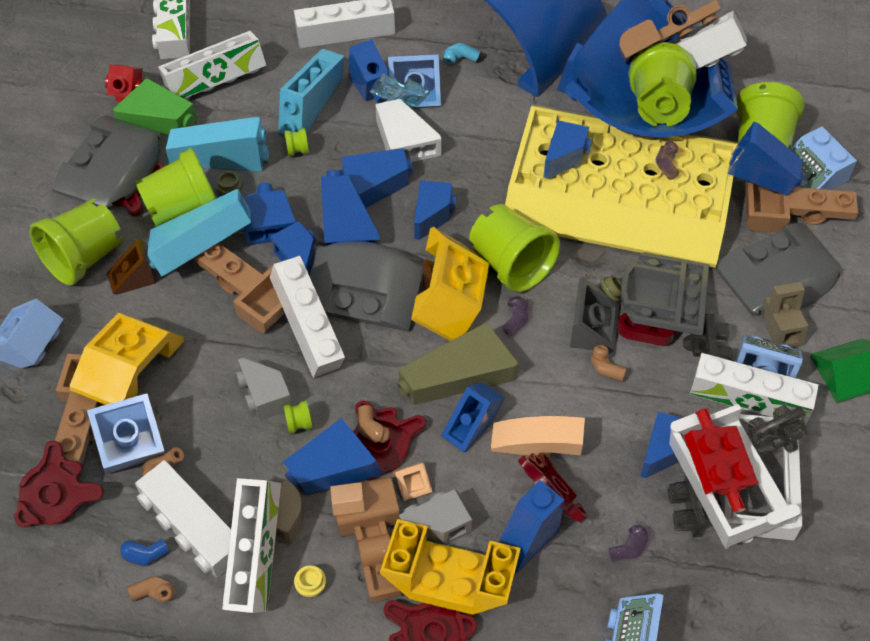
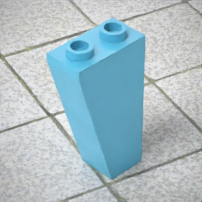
[278,49,345,135]
[166,117,269,172]
[146,189,251,276]

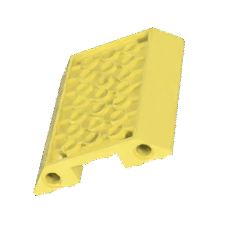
[505,105,738,268]

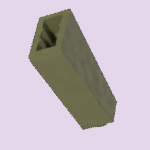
[397,322,519,405]

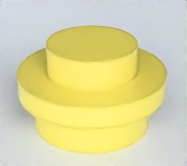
[294,565,326,597]

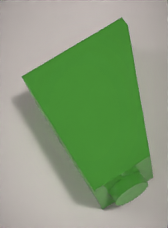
[113,78,197,135]

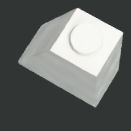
[375,99,441,162]

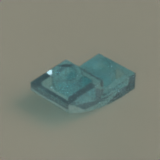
[370,73,430,106]

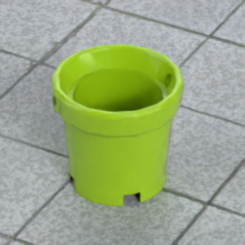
[628,42,697,127]
[736,82,805,150]
[136,148,217,227]
[29,198,123,286]
[469,204,560,293]

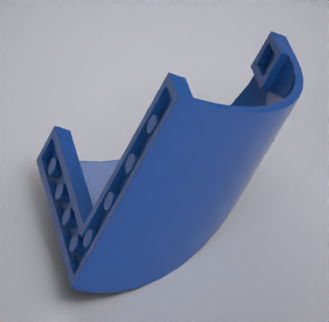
[484,0,607,97]
[565,0,738,137]

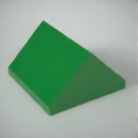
[810,338,870,403]

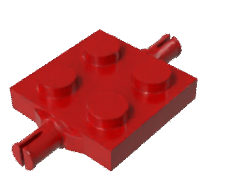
[684,408,759,513]

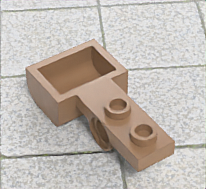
[619,0,721,63]
[745,181,858,233]
[194,243,285,333]
[55,353,105,465]
[330,476,402,603]

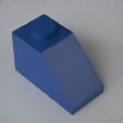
[544,120,592,179]
[414,181,457,240]
[271,221,316,276]
[441,382,505,452]
[640,412,688,478]

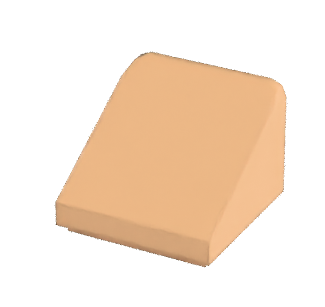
[392,462,432,501]
[330,482,365,516]

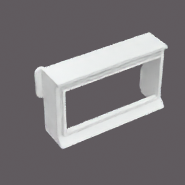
[669,404,801,549]
[719,414,802,543]

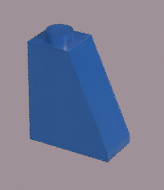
[727,122,804,196]
[341,148,413,208]
[321,170,379,243]
[283,418,382,495]
[498,480,564,574]

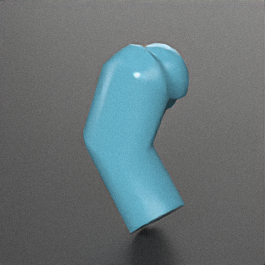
[443,42,480,65]

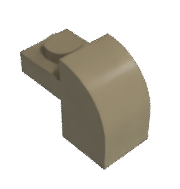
[764,282,809,347]
[251,478,304,545]

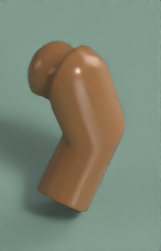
[591,345,627,382]
[358,405,390,443]
[142,447,184,476]
[127,576,175,602]

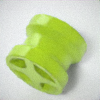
[284,128,309,157]
[283,400,313,434]

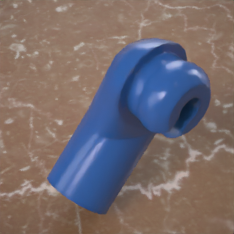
[120,538,170,566]

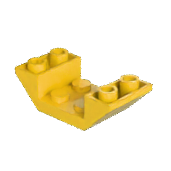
[411,226,489,341]
[69,313,184,405]
[380,519,521,615]

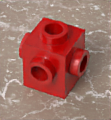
[105,64,143,102]

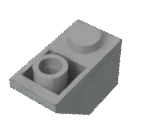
[236,358,292,421]
[399,489,472,545]

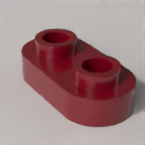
[617,313,675,346]

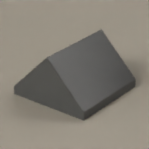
[570,277,619,353]

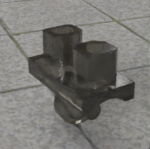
[683,314,732,361]
[748,404,807,456]
[667,475,721,538]

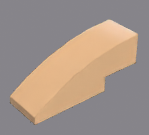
[490,416,585,458]

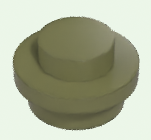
[216,171,242,195]
[600,275,622,302]

